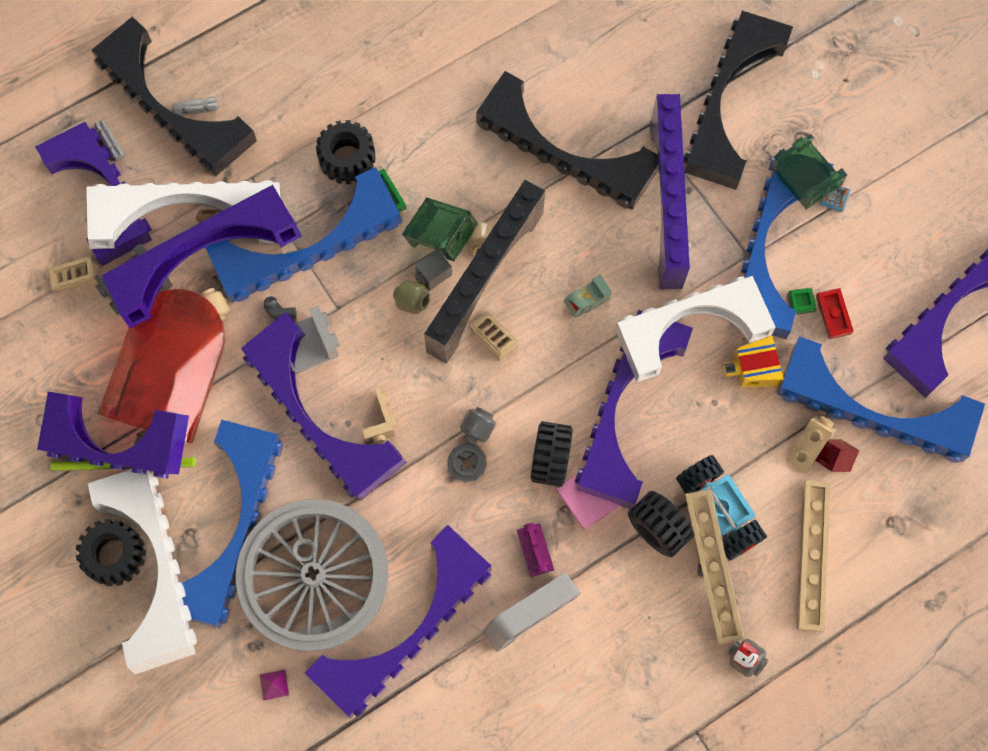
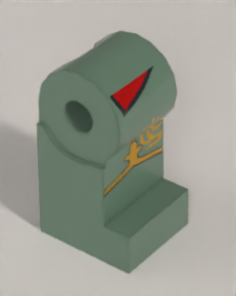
[563,275,612,318]

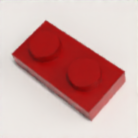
[816,288,854,339]

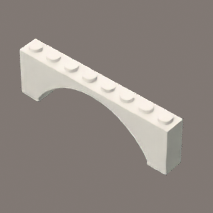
[87,180,280,249]
[88,469,197,674]

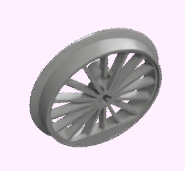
[236,499,388,651]

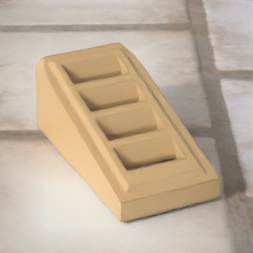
[48,256,102,292]
[469,311,518,361]

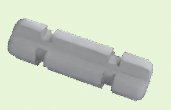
[172,97,218,115]
[94,120,124,161]

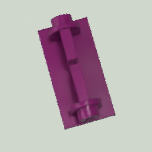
[516,523,555,577]

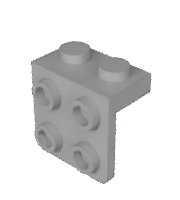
[290,306,340,373]

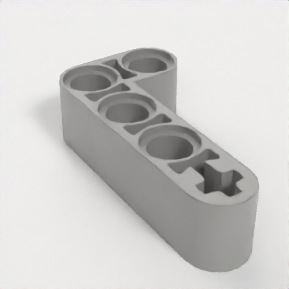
[483,573,581,652]

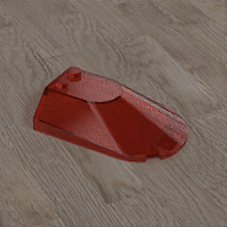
[98,289,225,443]

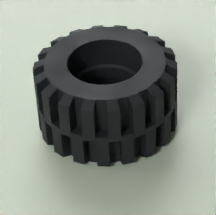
[316,120,376,184]
[530,421,573,487]
[628,491,694,558]
[76,519,146,586]

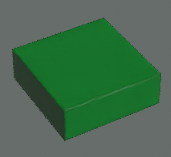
[787,287,817,315]

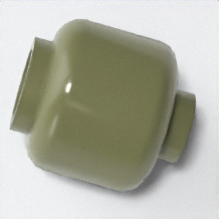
[393,280,430,314]

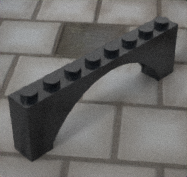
[684,10,793,190]
[91,16,257,176]
[476,71,659,210]
[424,180,545,364]

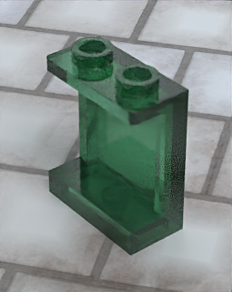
[771,134,848,210]
[402,197,478,262]

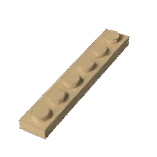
[797,480,831,632]
[685,489,744,644]

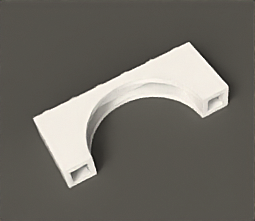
[616,276,775,382]

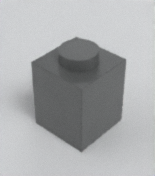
[414,249,452,291]

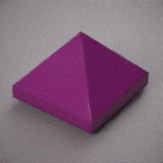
[260,670,289,700]

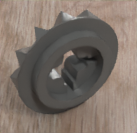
[447,443,487,483]

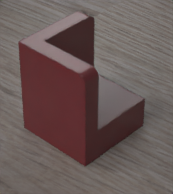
[815,439,860,472]

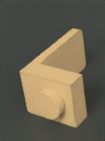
[363,386,397,445]
[786,416,838,472]

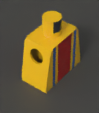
[722,336,784,387]

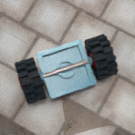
[676,455,767,561]

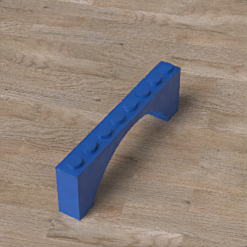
[731,150,834,339]
[205,167,402,303]
[777,336,985,463]
[182,419,283,629]

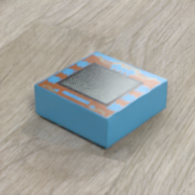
[820,182,851,212]

